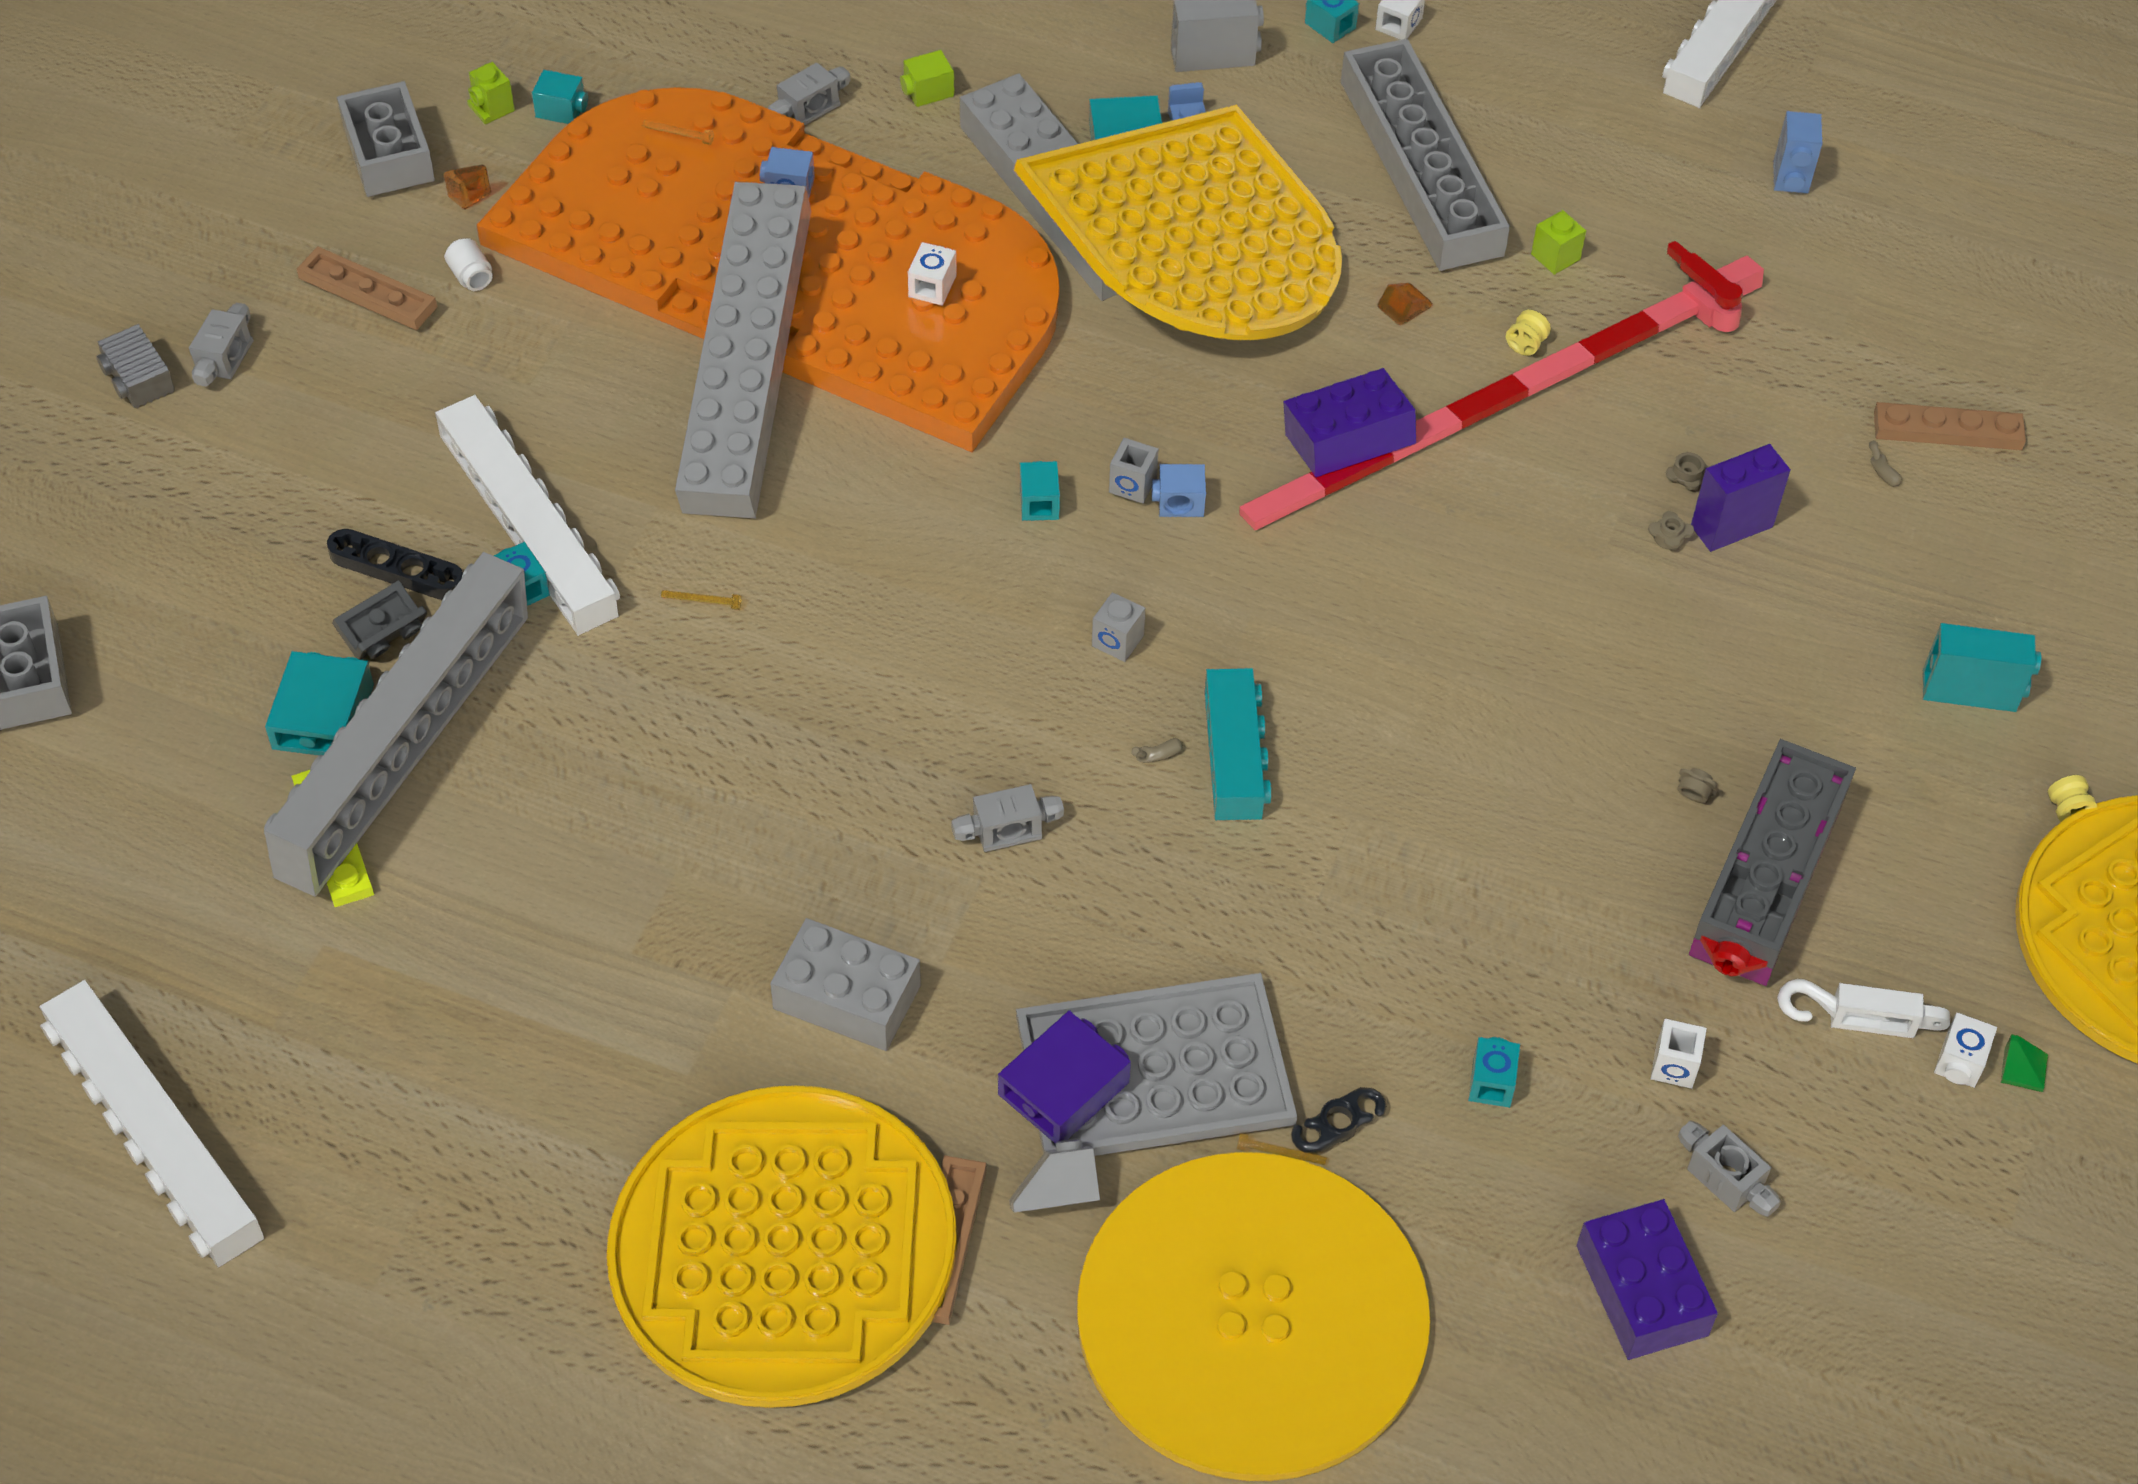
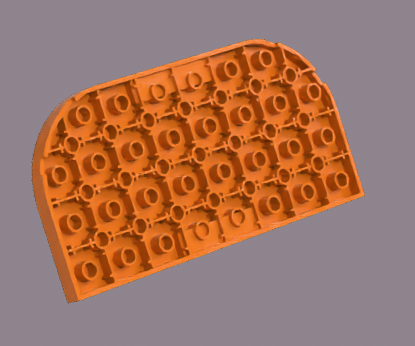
[477,87,1059,453]

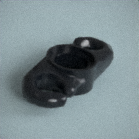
[1291,1087,1387,1154]

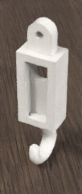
[1777,979,1950,1038]

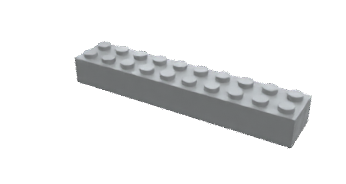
[675,182,811,519]
[264,552,528,897]

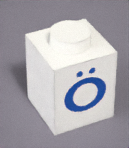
[1375,0,1425,40]
[908,242,957,306]
[1934,1012,1997,1088]
[1650,1019,1707,1089]

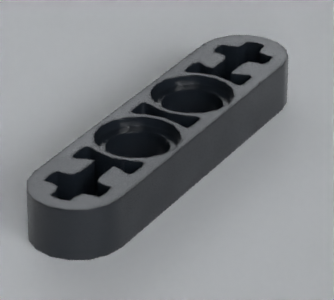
[327,529,463,600]

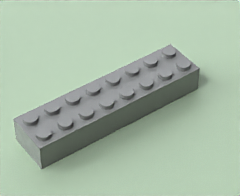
[1341,39,1510,271]
[960,73,1117,301]

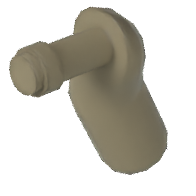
[1869,440,1902,486]
[1132,738,1182,763]

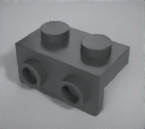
[332,580,427,660]

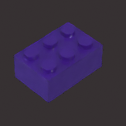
[1283,368,1416,477]
[1576,1199,1718,1360]

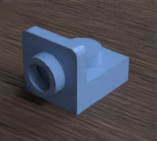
[1168,82,1206,121]

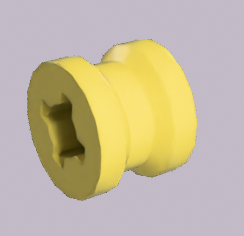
[1505,310,1551,356]
[2047,775,2097,822]

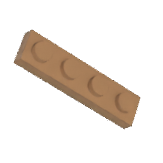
[297,246,437,330]
[1874,402,2026,451]
[932,1155,987,1325]

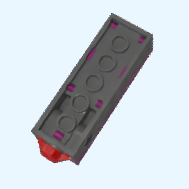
[1689,739,1856,986]

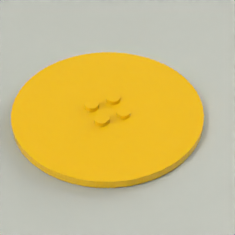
[2015,795,2138,1064]
[607,1085,957,1408]
[1077,1152,1430,1481]

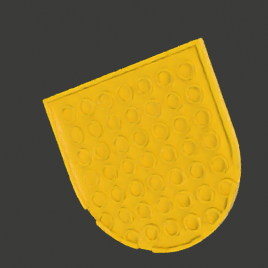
[1014,105,1342,340]

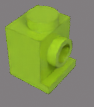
[467,61,515,125]

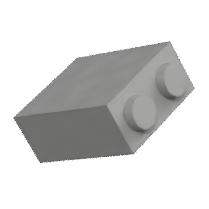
[1171,0,1264,72]

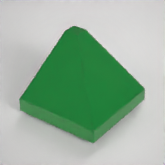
[2001,1034,2048,1092]

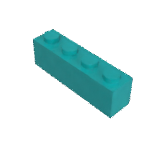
[1204,668,1271,821]

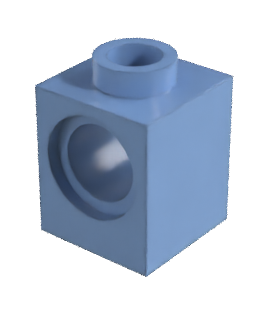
[1152,464,1206,517]

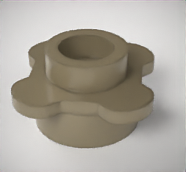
[1666,452,1709,490]
[1648,511,1694,550]
[1677,768,1717,803]

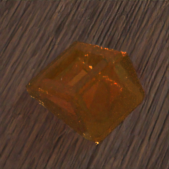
[443,164,492,210]
[1377,283,1433,325]

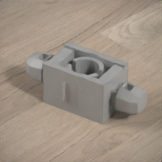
[768,63,851,126]
[189,303,254,387]
[951,784,1064,852]
[1678,1121,1781,1217]

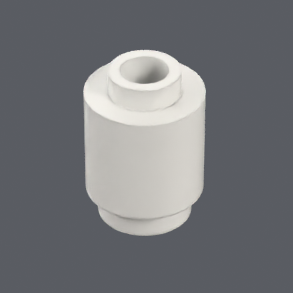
[444,238,492,291]

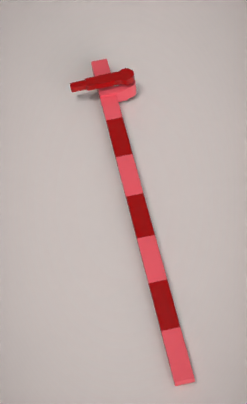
[1239,241,1764,531]

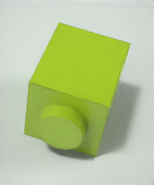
[900,50,954,107]
[1531,210,1586,275]

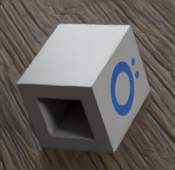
[1109,438,1159,504]
[1092,592,1146,662]

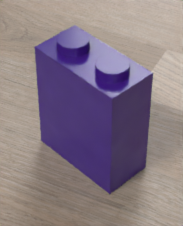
[1691,444,1791,552]
[998,1010,1131,1144]

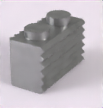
[96,324,174,408]

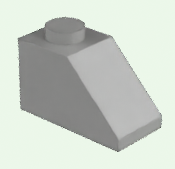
[1009,1139,1100,1213]

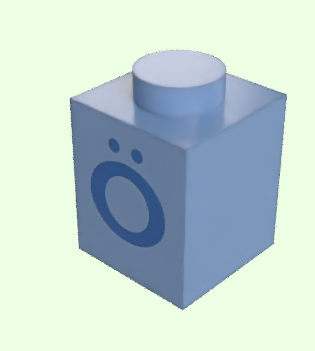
[760,147,815,199]

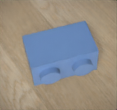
[1773,111,1822,193]

